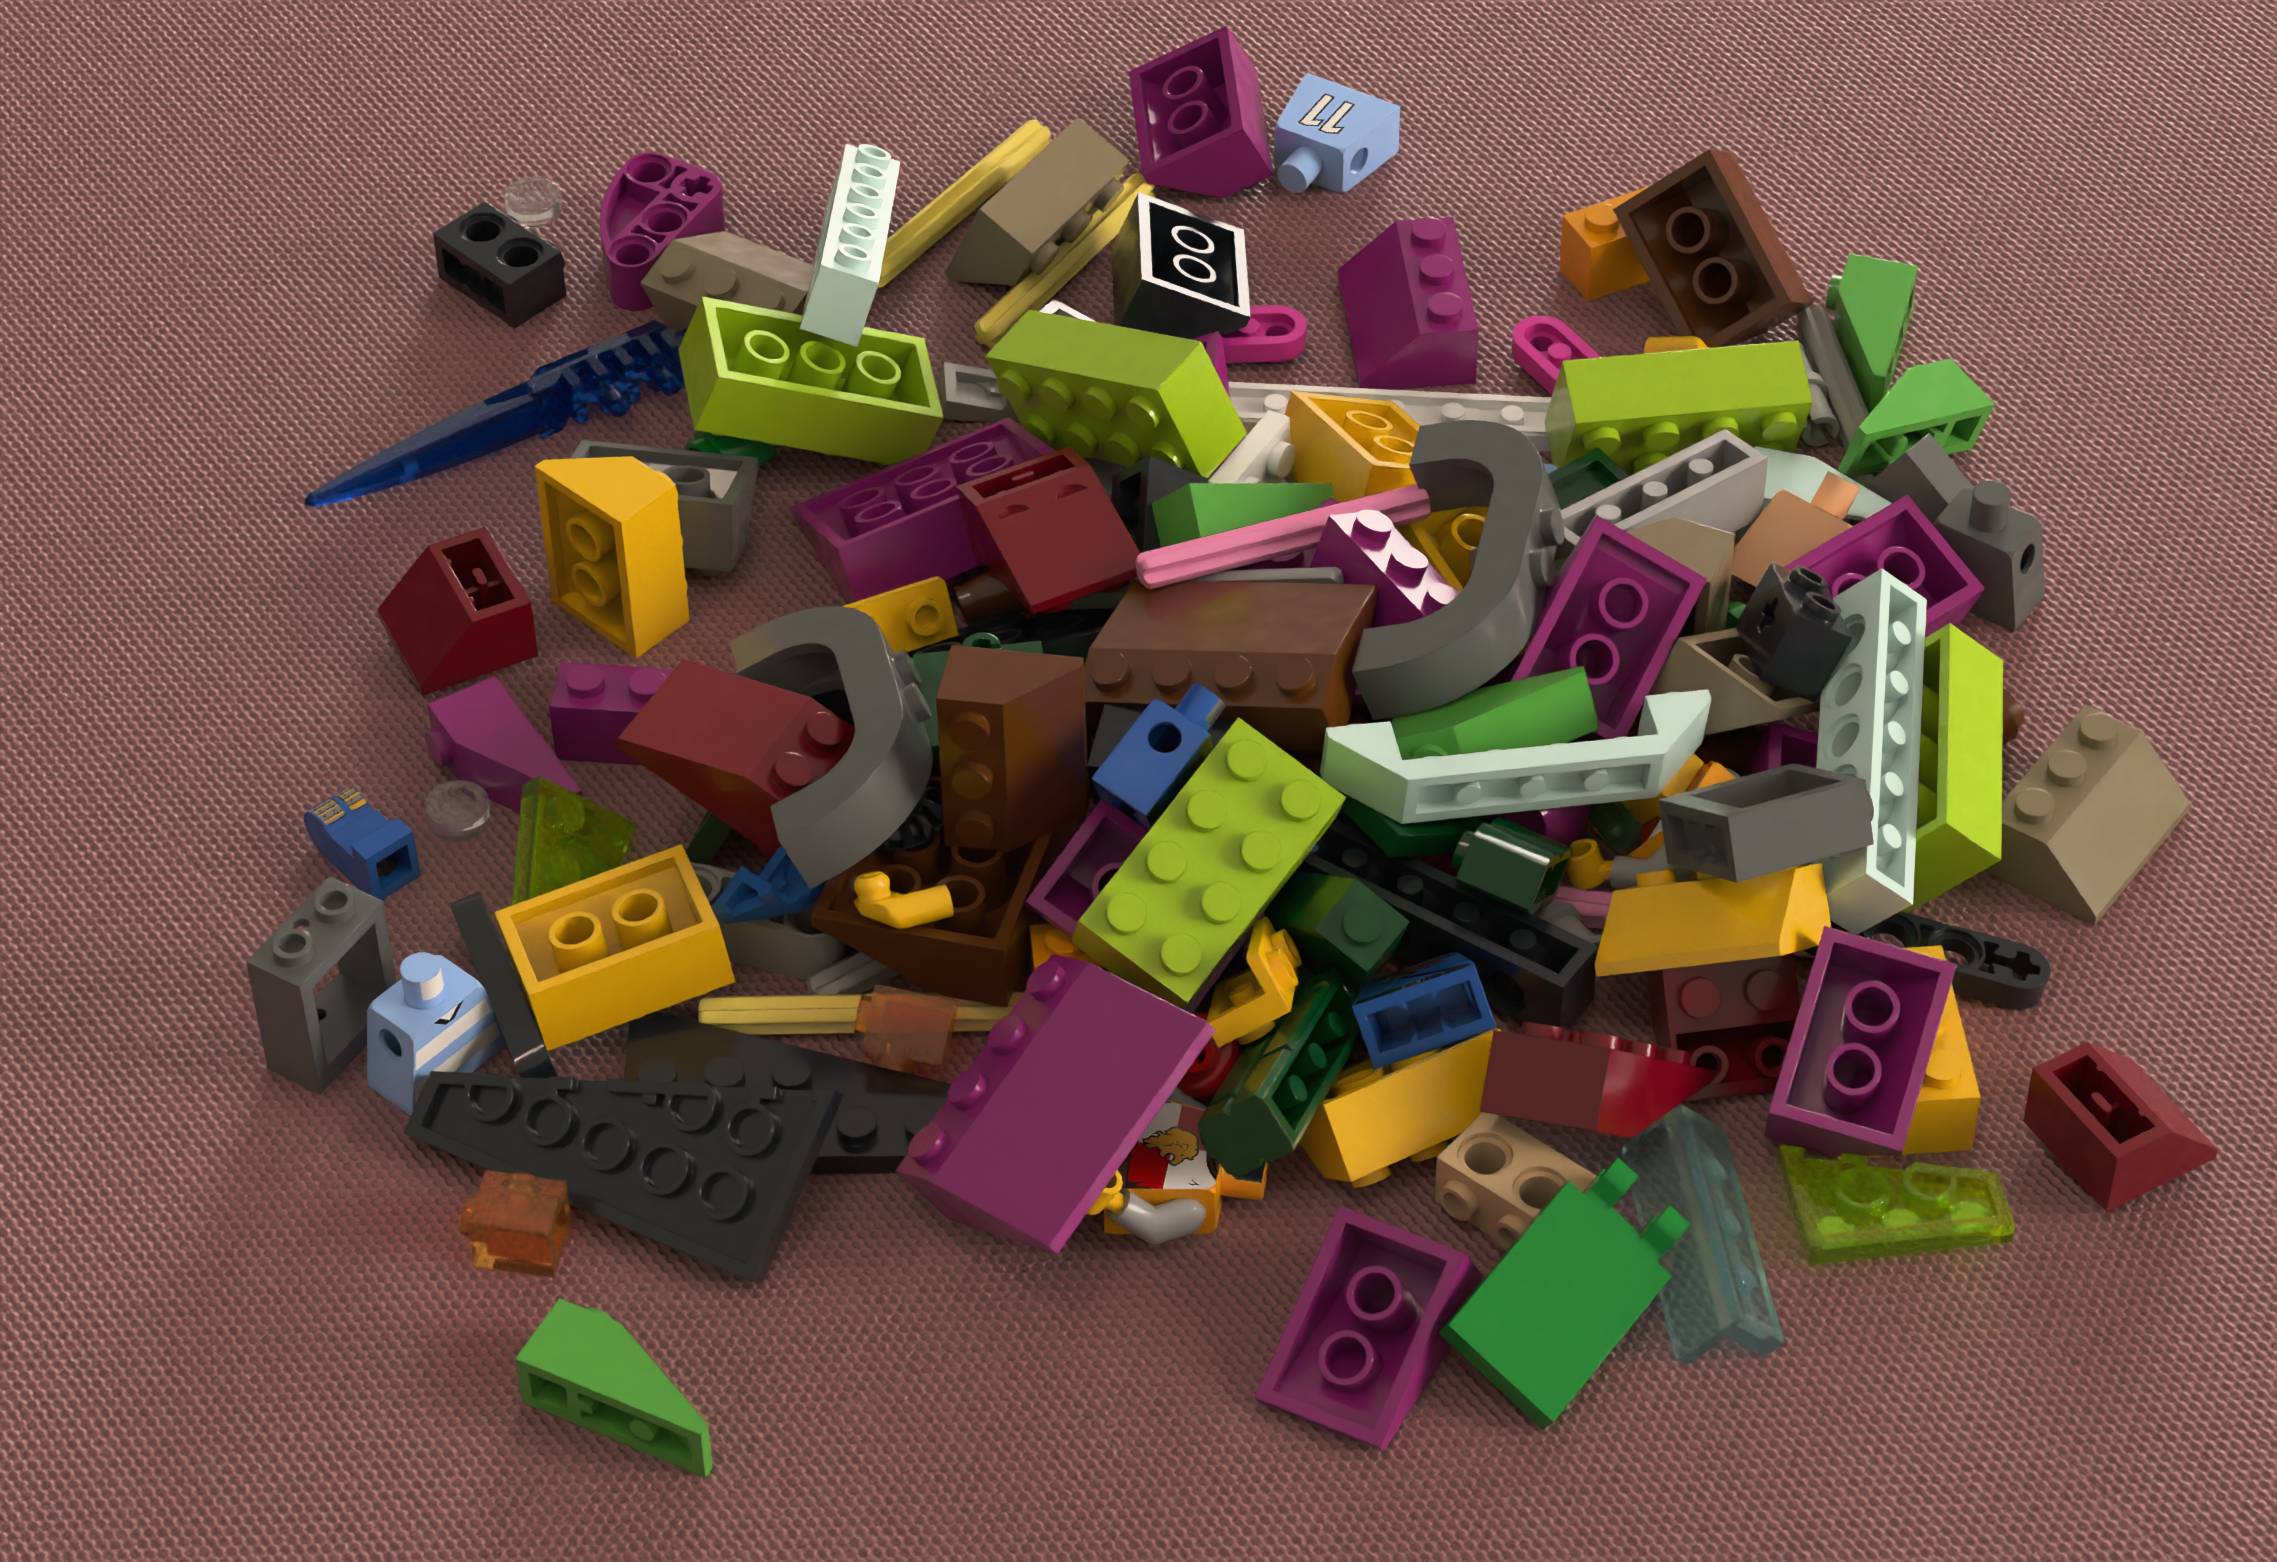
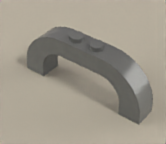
[1352,420,1564,720]
[729,606,933,889]

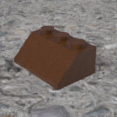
[1613,149,1813,348]
[936,645,1089,852]

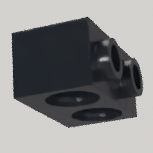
[433,201,567,328]

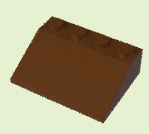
[1084,580,1379,752]
[811,764,1079,1007]

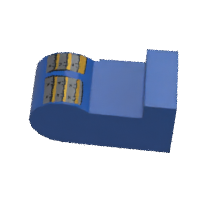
[304,787,421,900]

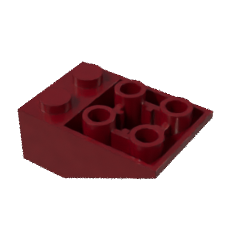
[956,446,1140,614]
[1480,1021,1715,1138]

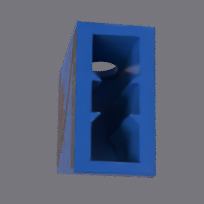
[1091,683,1226,831]
[1352,952,1497,1069]

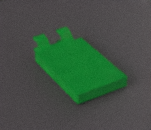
[1438,1157,1690,1430]

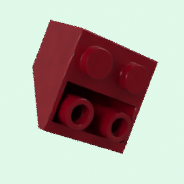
[377,526,538,695]
[1647,952,1800,1101]
[2023,1042,2218,1212]

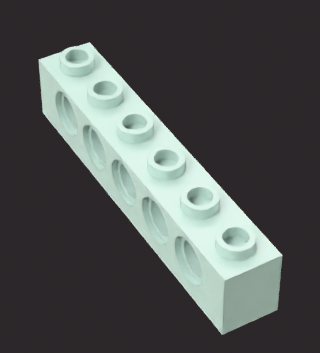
[800,144,900,347]
[1811,569,1927,935]

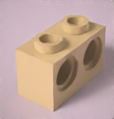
[1435,1112,1596,1251]

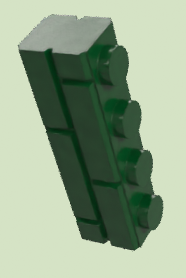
[1198,968,1362,1178]

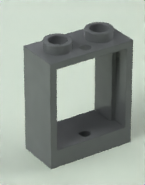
[1658,763,1874,883]
[246,876,397,1095]

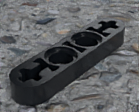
[449,891,557,1079]
[1804,911,2050,1010]

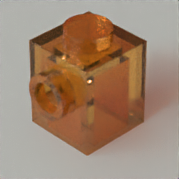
[854,984,959,1074]
[460,1170,572,1278]

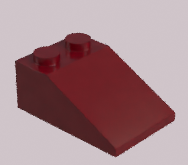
[614,659,855,856]

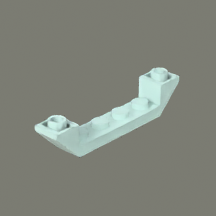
[1320,689,1711,824]

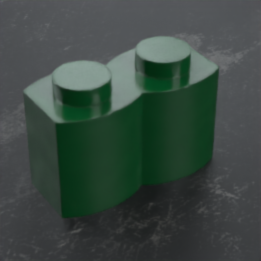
[1451,817,1573,915]

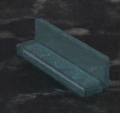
[1622,1104,1785,1364]

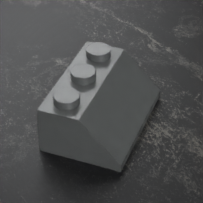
[570,440,758,576]

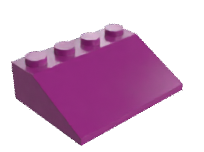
[791,417,1055,604]
[895,954,1216,1254]

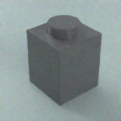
[1864,433,1974,525]

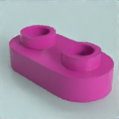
[1221,305,1307,364]
[1512,316,1601,395]

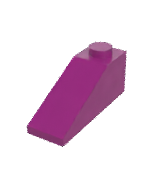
[425,676,588,840]

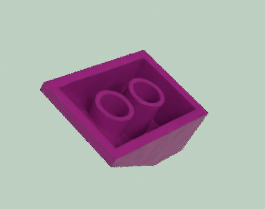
[1492,515,1707,742]
[1254,1205,1483,1451]

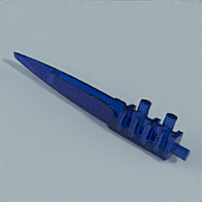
[305,320,688,507]

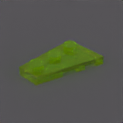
[507,776,637,957]

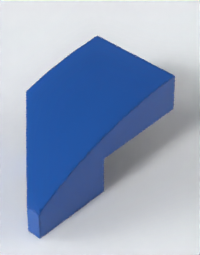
[711,847,827,924]

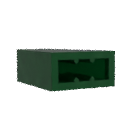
[1263,871,1410,995]

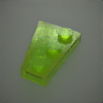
[1778,1145,2015,1265]

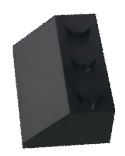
[1112,192,1251,339]

